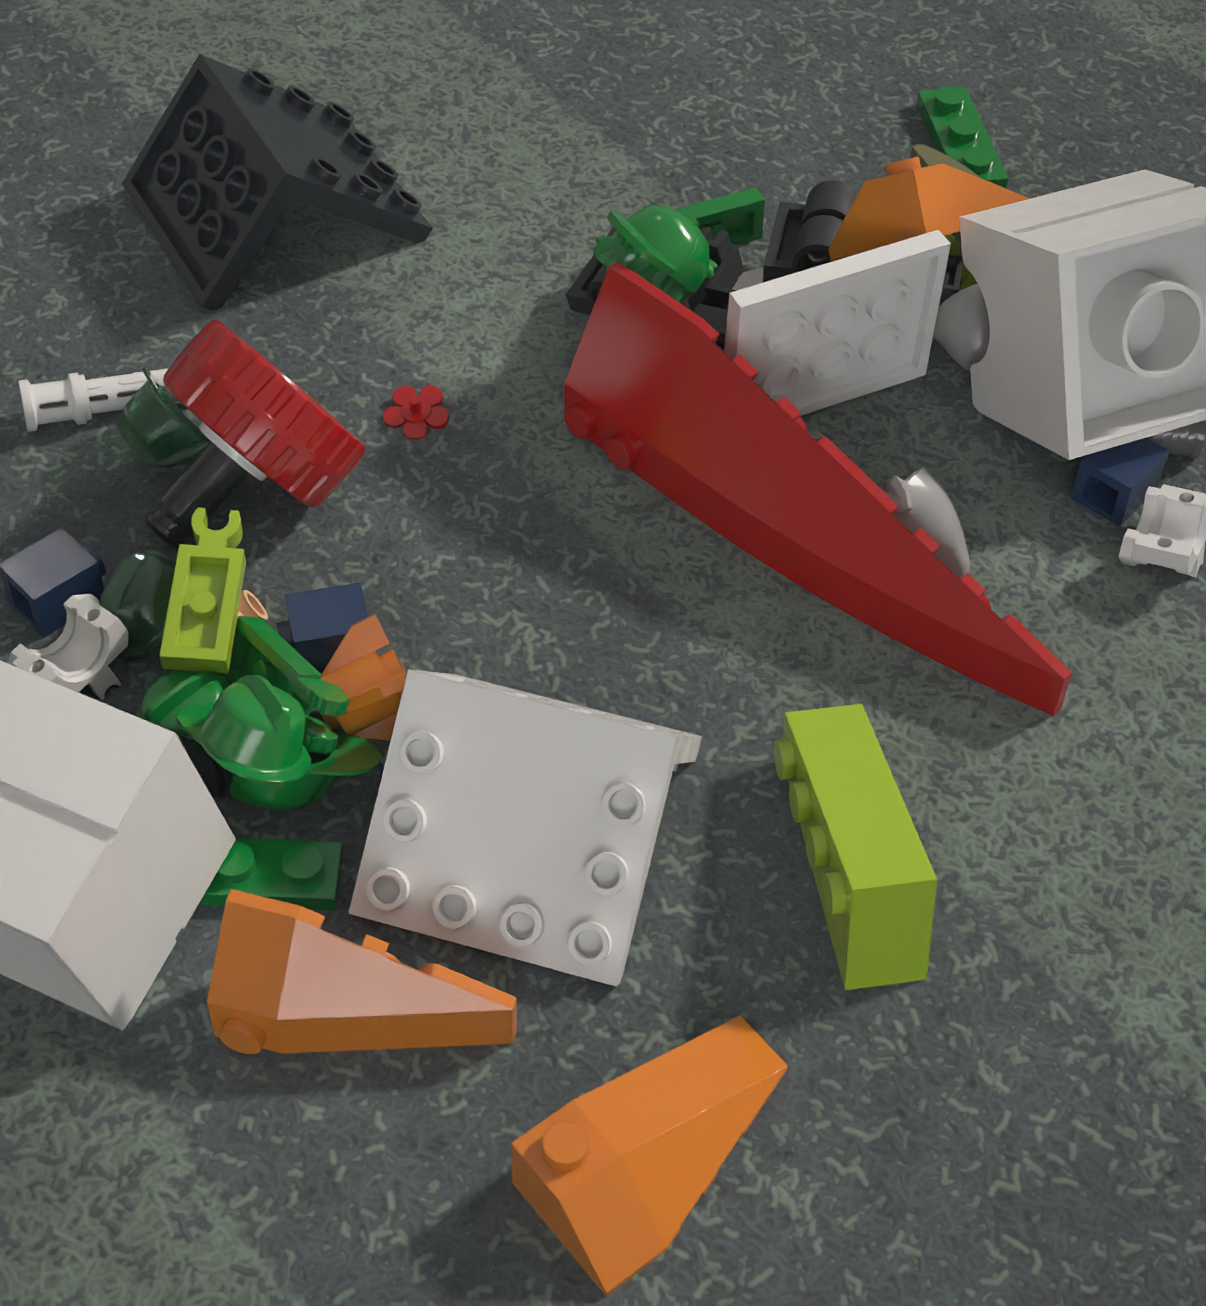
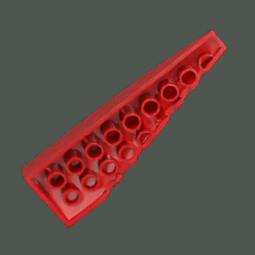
[564,261,1072,716]

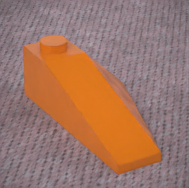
[828,157,1031,260]
[207,889,517,1054]

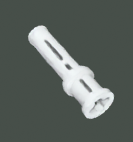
[18,368,179,432]

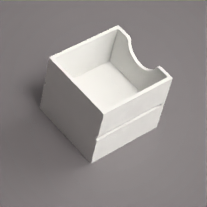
[959,170,1206,460]
[0,661,236,1030]

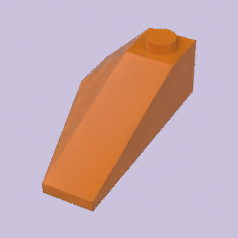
[511,1016,788,1297]

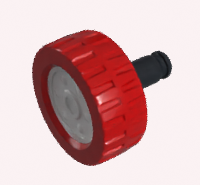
[146,319,366,549]

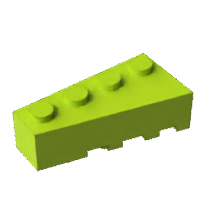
[774,704,937,990]

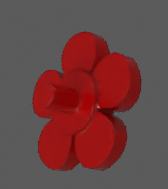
[383,385,450,439]

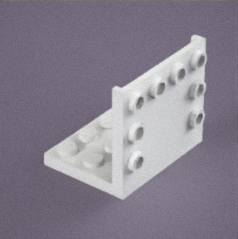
[718,230,951,416]
[348,669,702,986]

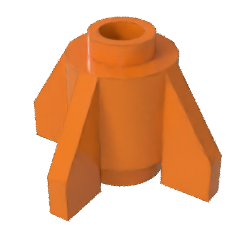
[321,614,407,741]

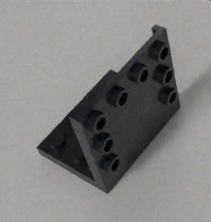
[122,54,433,310]

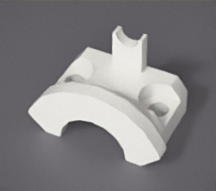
[1119,484,1206,578]
[8,594,129,700]

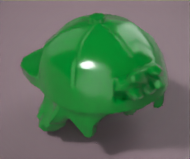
[593,205,717,303]

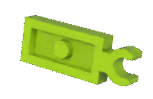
[160,507,246,674]

